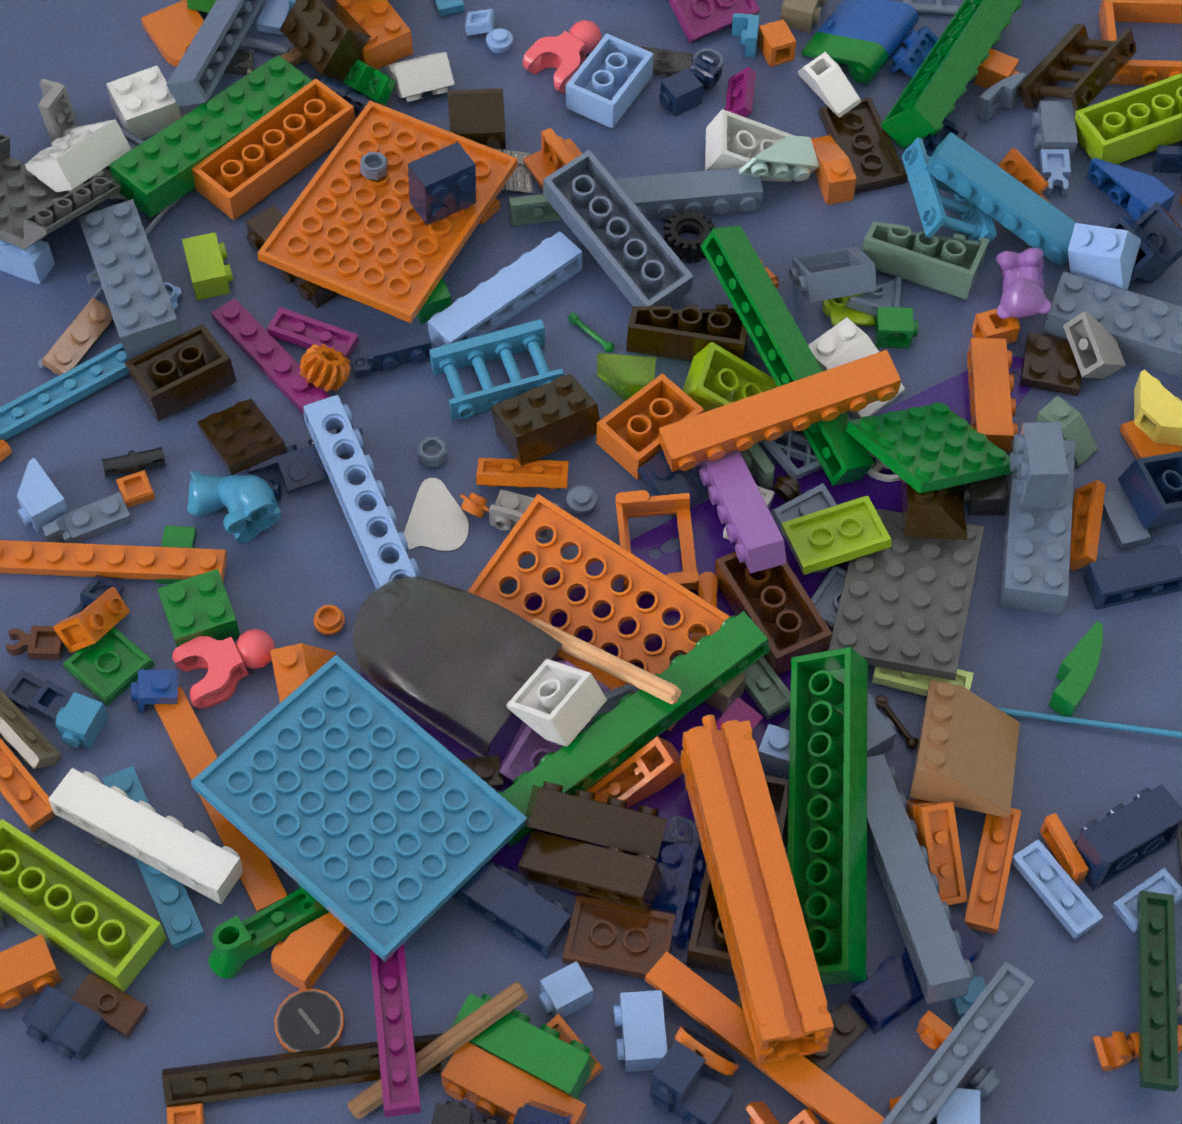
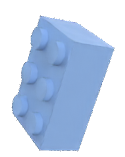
[566,33,654,129]

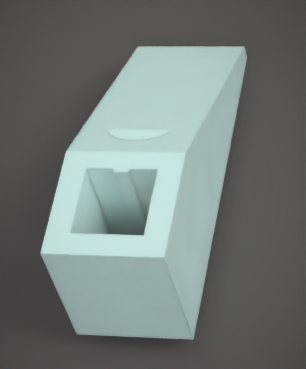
[739,135,819,181]

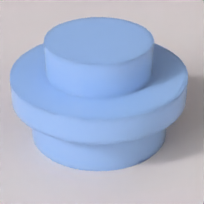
[486,28,513,54]

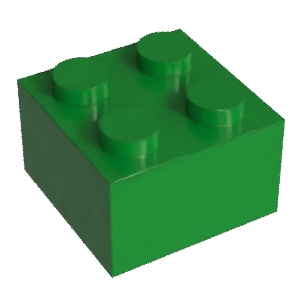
[157,569,240,647]

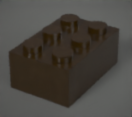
[279,0,371,81]
[491,373,600,466]

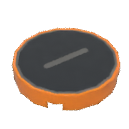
[275,988,344,1053]
[674,1026,740,1076]

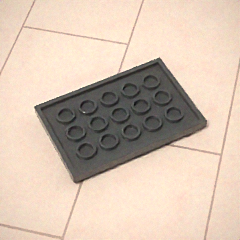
[828,508,984,681]

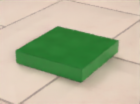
[63,626,154,706]

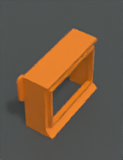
[615,490,699,591]

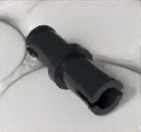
[102,446,166,478]

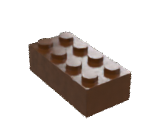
[714,551,832,675]

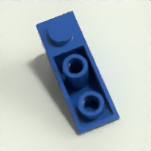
[1086,158,1175,221]

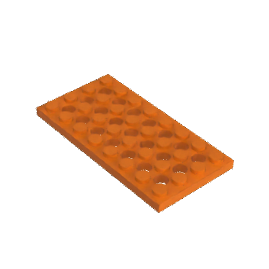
[466,494,730,732]

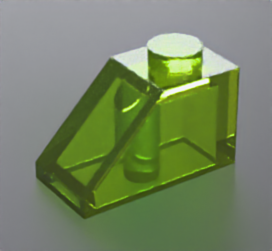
[597,353,656,401]

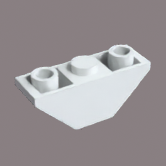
[798,52,861,117]

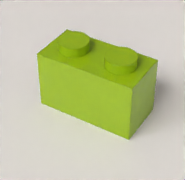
[182,232,233,300]

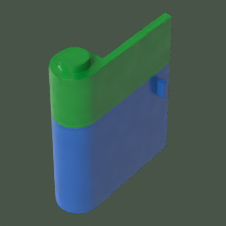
[801,0,919,84]

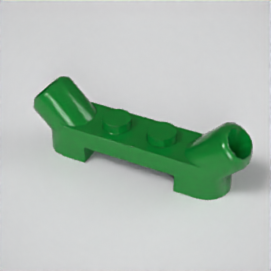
[208,885,329,979]

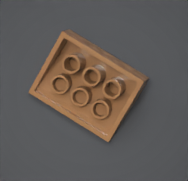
[909,680,1020,818]

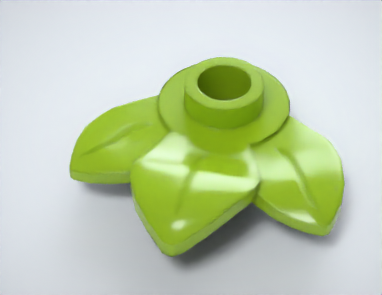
[822,293,875,326]

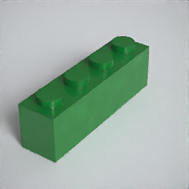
[451,993,597,1100]

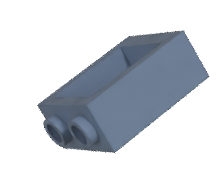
[789,247,877,303]

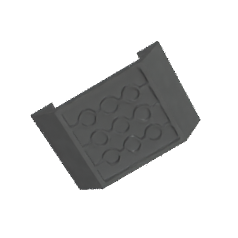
[0,134,121,249]

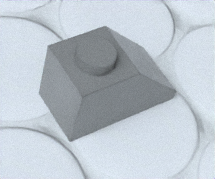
[1063,311,1126,379]

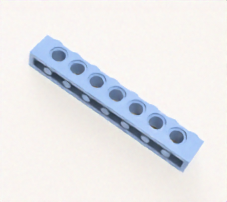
[304,395,431,627]

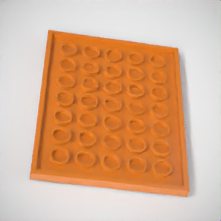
[257,101,518,323]

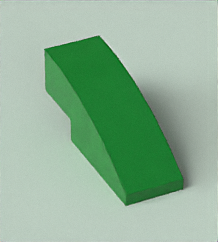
[1048,621,1103,717]

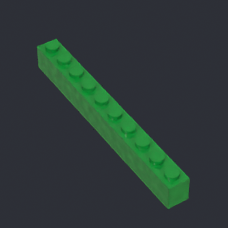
[700,225,875,486]
[498,611,770,847]

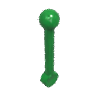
[568,312,615,353]

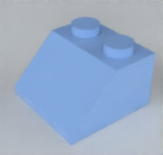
[1068,223,1141,290]

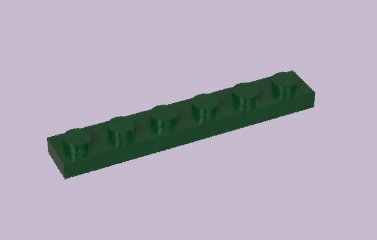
[1137,890,1179,1092]

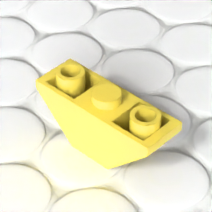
[1134,369,1182,446]

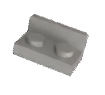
[38,79,78,142]
[489,489,559,540]

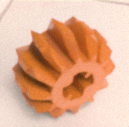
[299,344,351,392]

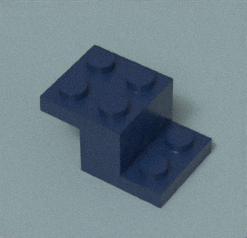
[1108,202,1182,285]

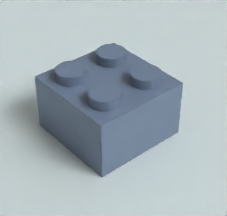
[1009,422,1069,509]

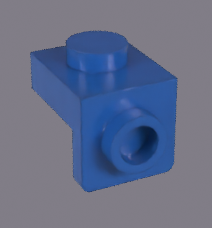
[131,670,178,712]

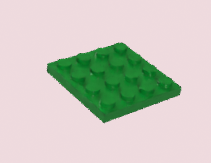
[846,402,1015,494]

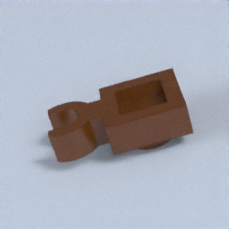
[6,626,64,660]

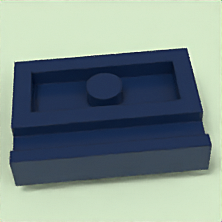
[637,450,708,518]

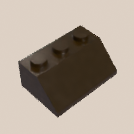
[124,324,237,422]
[900,478,967,540]

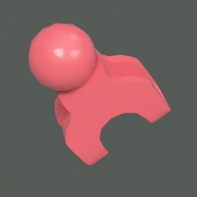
[523,20,602,94]
[172,629,275,710]

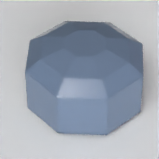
[360,152,388,180]
[418,437,447,467]

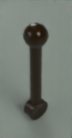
[875,695,918,749]

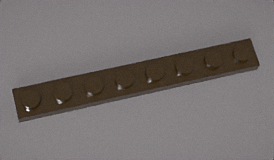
[161,1033,448,1108]

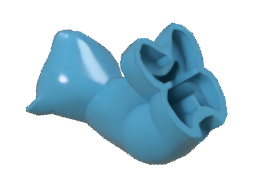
[187,470,281,544]

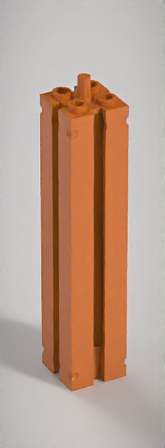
[680,715,834,1065]

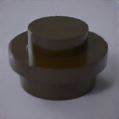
[773,475,802,502]

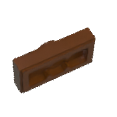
[71,973,148,1038]

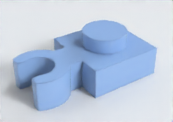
[1039,149,1071,195]

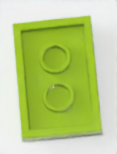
[781,495,892,575]

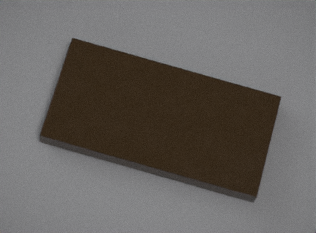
[819,97,908,194]

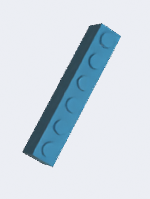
[924,132,1076,267]

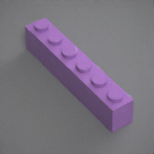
[695,450,786,573]

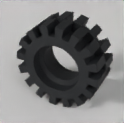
[664,209,715,263]

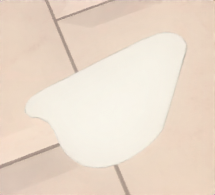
[404,478,469,551]

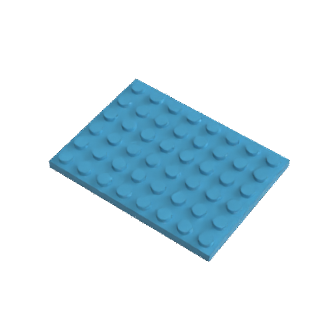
[191,655,527,962]

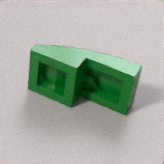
[342,58,397,106]

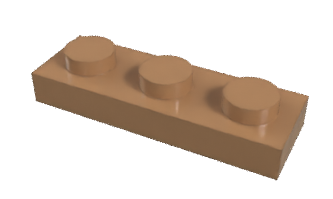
[41,297,114,376]

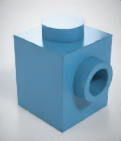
[55,692,109,749]

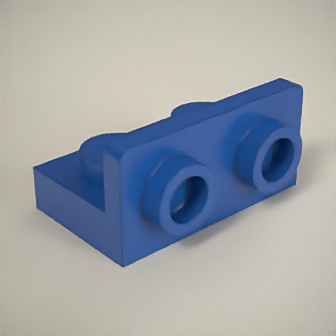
[888,26,939,79]

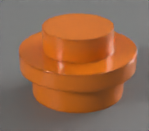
[313,605,345,635]

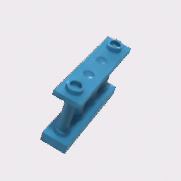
[902,137,997,245]
[429,319,564,421]

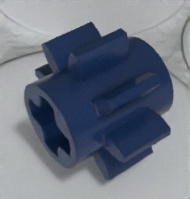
[689,54,722,89]

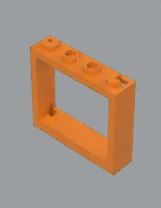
[1098,0,1182,85]

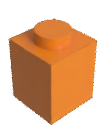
[757,19,796,67]
[974,48,1020,89]

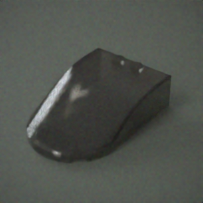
[353,577,562,757]

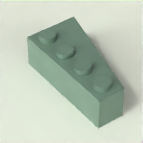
[862,221,990,300]

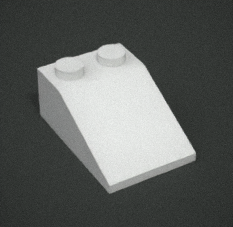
[705,109,793,182]
[808,317,905,419]

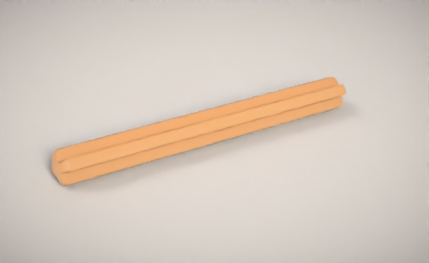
[527,618,681,704]

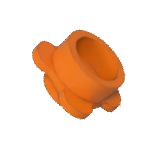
[460,492,489,518]

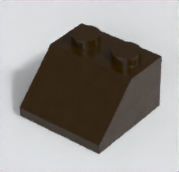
[447,88,506,150]

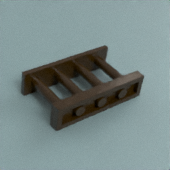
[1019,24,1137,113]

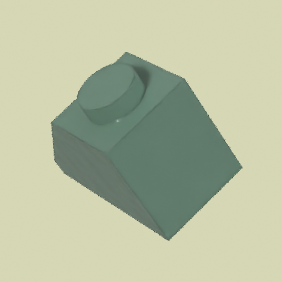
[1036,396,1098,468]

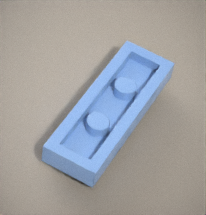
[1011,839,1103,939]

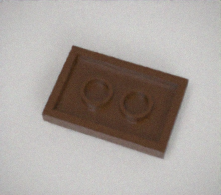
[562,895,676,979]

